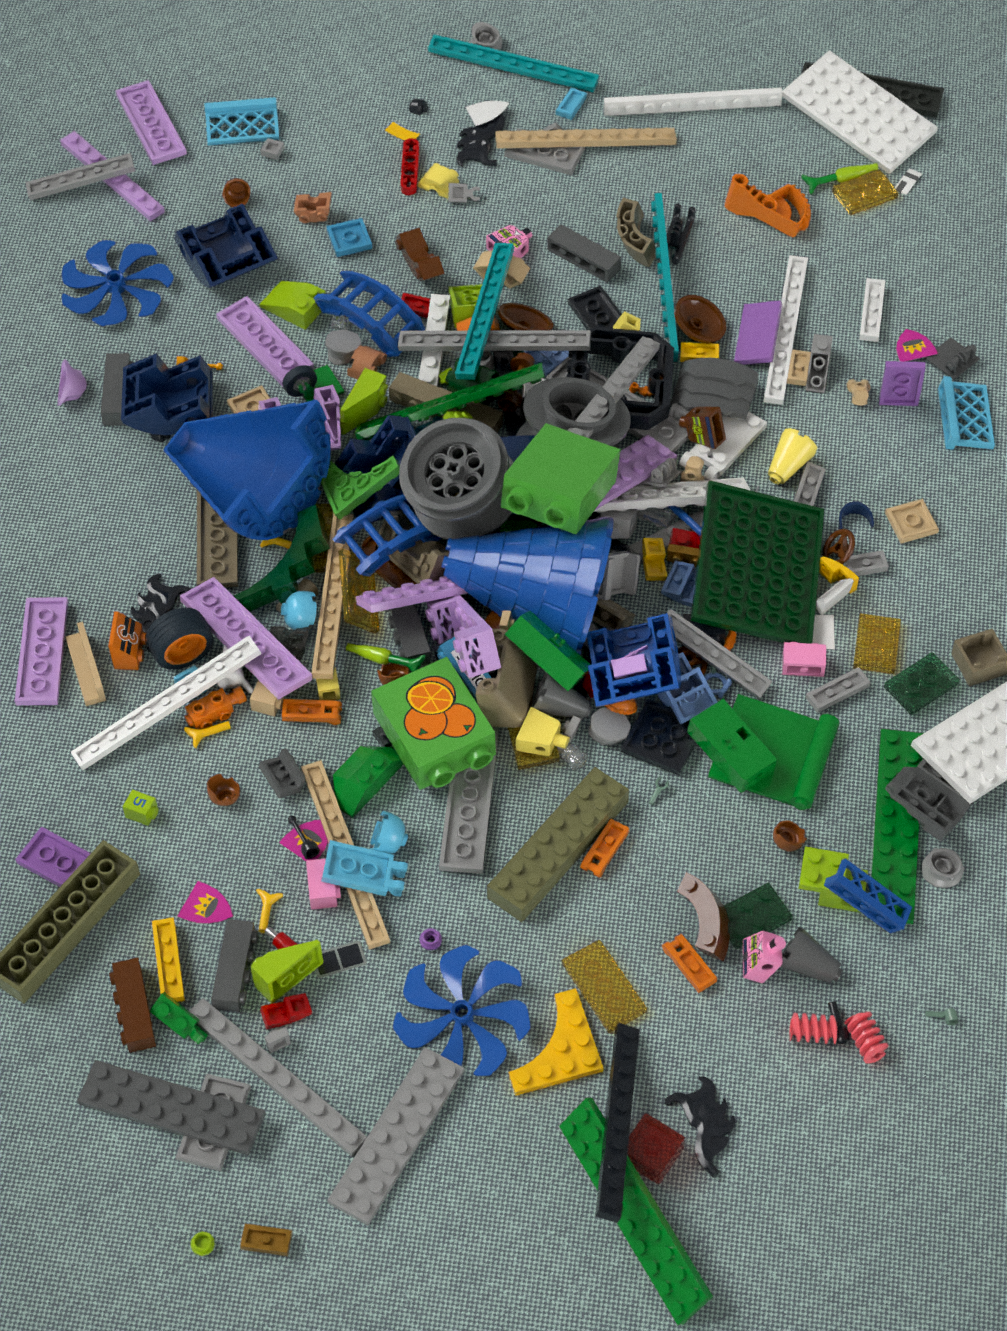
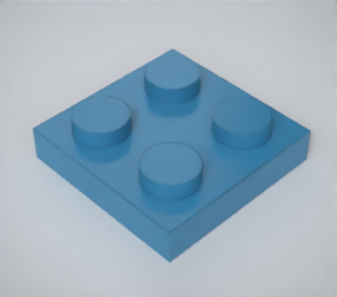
[326,218,372,257]

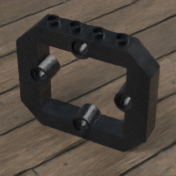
[566,327,674,430]

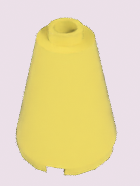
[768,428,817,485]

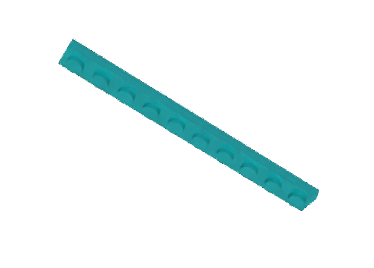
[428,34,599,93]
[651,193,679,362]
[455,243,514,380]

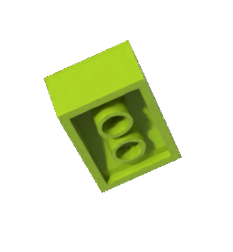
[259,281,326,330]
[448,284,482,328]
[340,368,388,435]
[251,939,323,1004]

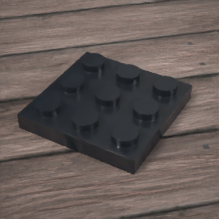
[621,699,696,776]

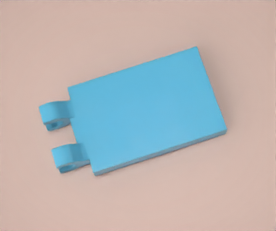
[321,840,408,897]

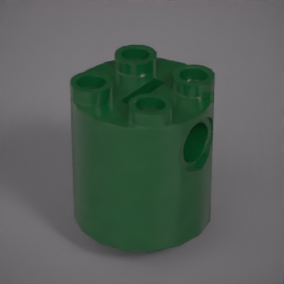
[446,357,500,406]

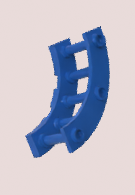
[313,271,426,357]
[332,494,442,577]

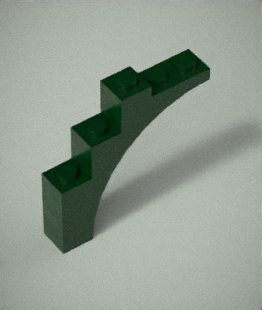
[234,504,330,612]

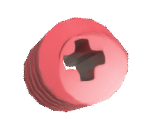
[844,1012,889,1064]
[789,1013,837,1044]

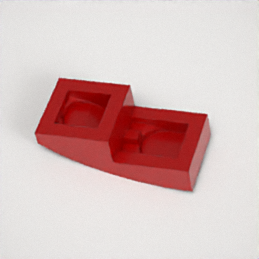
[260,993,312,1030]

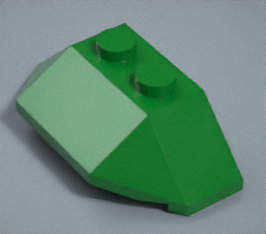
[333,746,404,819]

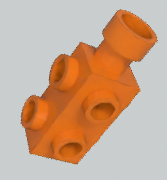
[184,686,247,729]

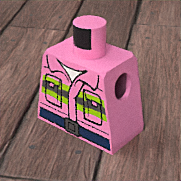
[486,225,532,258]
[743,931,786,983]

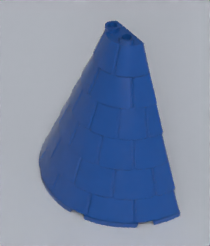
[164,399,331,540]
[441,516,614,655]

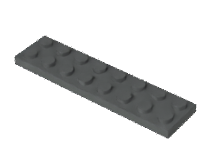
[77,1060,266,1156]

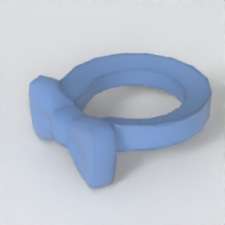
[704,673,732,699]

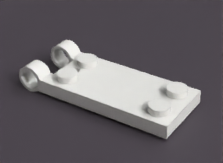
[679,412,767,480]

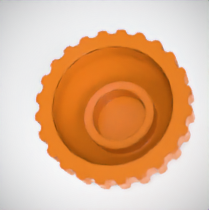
[605,699,638,715]

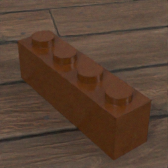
[109,957,156,1053]

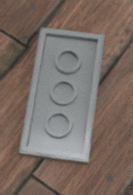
[504,128,584,176]
[176,1073,251,1171]

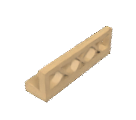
[65,622,106,706]

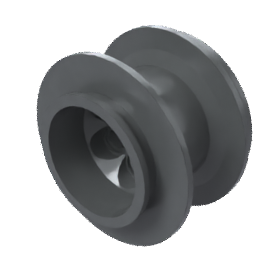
[516,377,631,449]
[399,418,514,540]

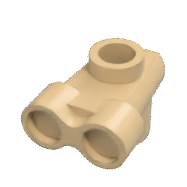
[846,379,871,405]
[680,456,704,482]

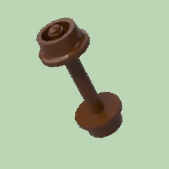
[497,353,535,412]

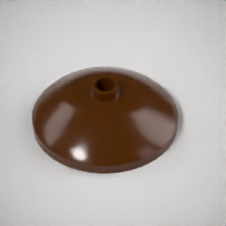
[674,295,726,344]
[498,303,553,331]

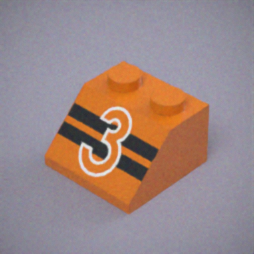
[108,611,147,670]

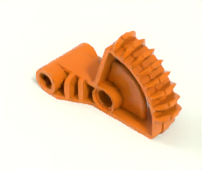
[724,174,811,237]

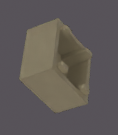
[951,628,1007,687]

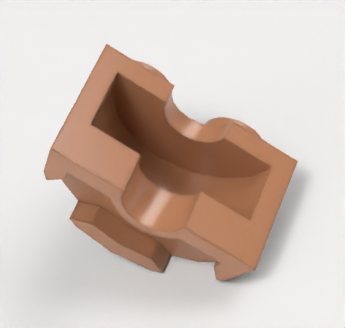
[294,192,332,223]
[347,345,387,380]

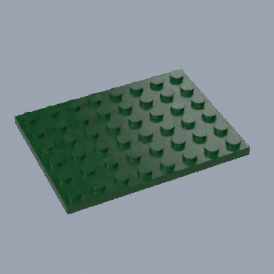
[690,480,825,644]

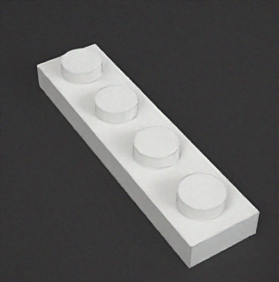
[859,278,886,342]

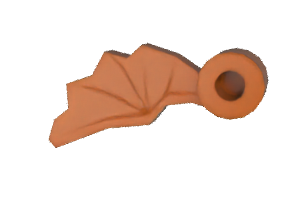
[629,382,654,397]
[724,630,737,651]

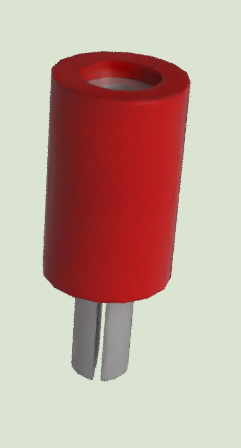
[265,927,298,949]

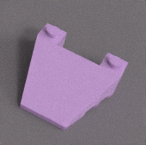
[258,385,341,451]

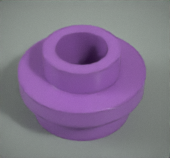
[420,928,442,950]

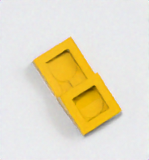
[642,538,667,581]
[819,556,859,593]

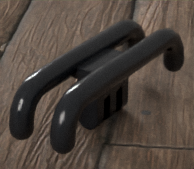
[658,203,696,265]

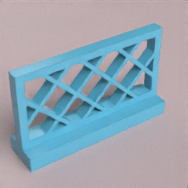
[204,97,279,145]
[938,376,995,450]

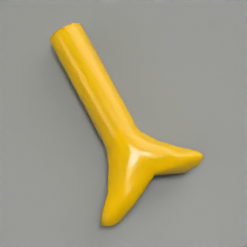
[260,537,292,549]
[184,721,231,749]
[256,889,283,933]

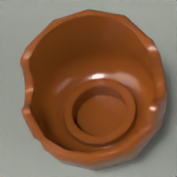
[222,178,251,207]
[377,663,410,685]
[207,774,240,806]
[773,820,807,852]

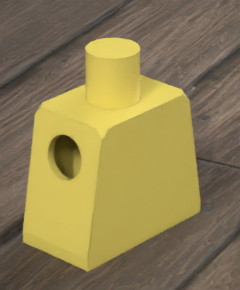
[516,707,569,756]

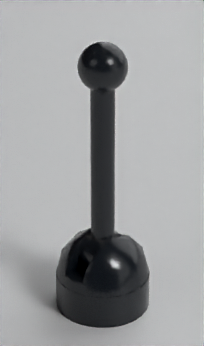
[288,815,320,859]

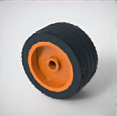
[146,607,214,670]

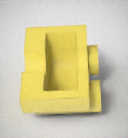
[418,163,459,199]

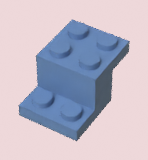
[657,652,717,724]

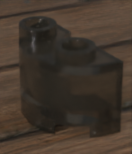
[270,626,311,660]

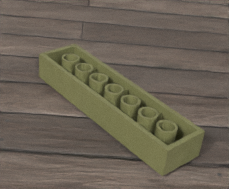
[487,767,629,923]
[0,840,140,1004]

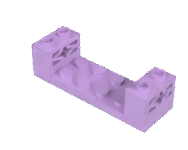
[425,595,501,678]

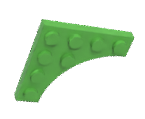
[321,456,400,520]

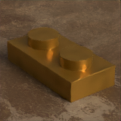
[667,544,699,567]
[240,1223,292,1256]

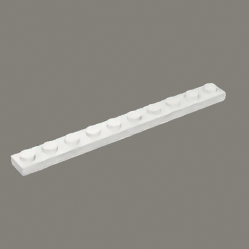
[604,88,782,116]
[764,255,808,405]
[71,636,261,770]

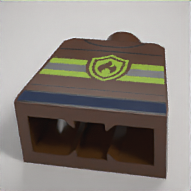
[679,407,726,449]

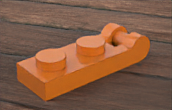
[281,699,342,725]
[580,819,630,878]
[662,934,717,993]

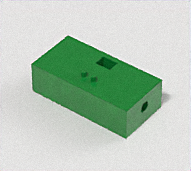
[505,611,591,691]
[687,699,778,793]

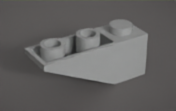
[805,334,833,393]

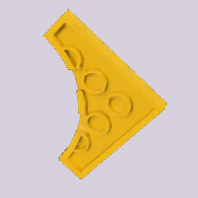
[509,988,603,1096]

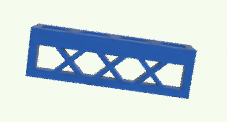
[824,858,912,934]

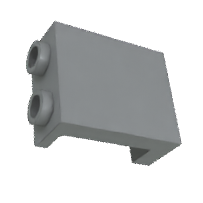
[596,551,640,600]

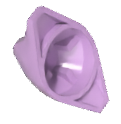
[57,360,87,406]

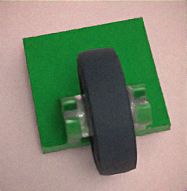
[282,365,345,402]

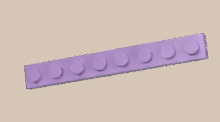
[60,131,165,222]

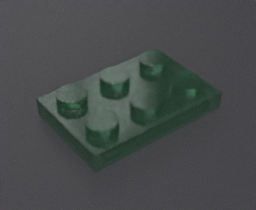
[884,652,960,716]
[724,882,793,950]

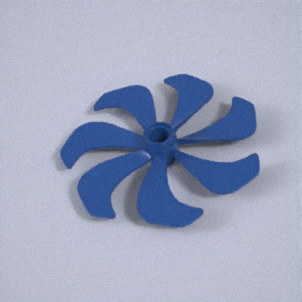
[62,240,174,326]
[393,945,530,1076]

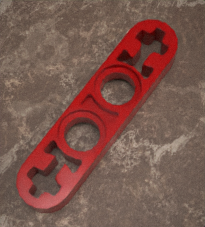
[400,138,420,196]

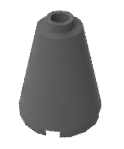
[531,672,592,720]
[781,927,843,983]

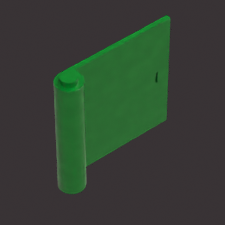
[708,694,840,810]

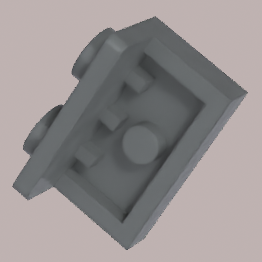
[259,748,305,798]

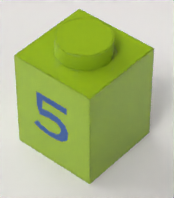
[122,789,159,826]

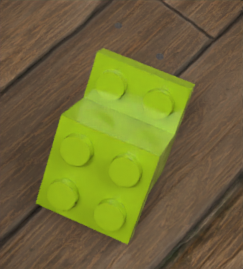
[798,846,868,913]

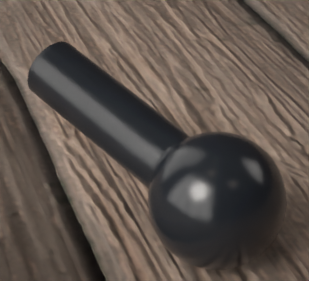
[828,1001,850,1045]

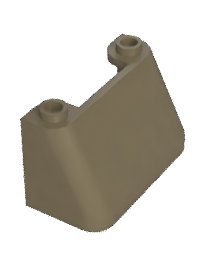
[377,509,449,584]
[475,629,537,728]

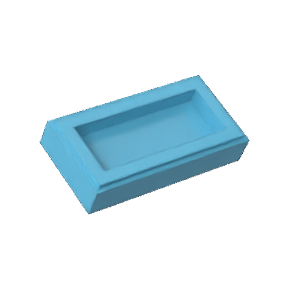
[556,88,587,120]

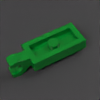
[149,992,208,1044]

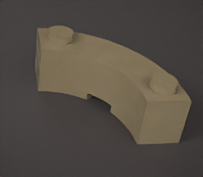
[616,198,656,267]

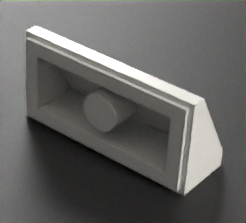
[816,578,854,615]

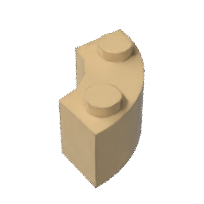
[473,250,530,289]

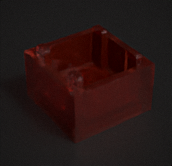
[627,1113,685,1185]

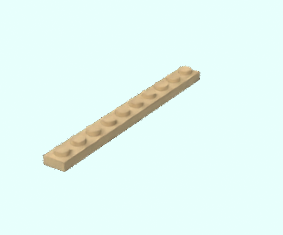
[495,127,676,148]
[311,514,354,679]
[301,760,390,950]

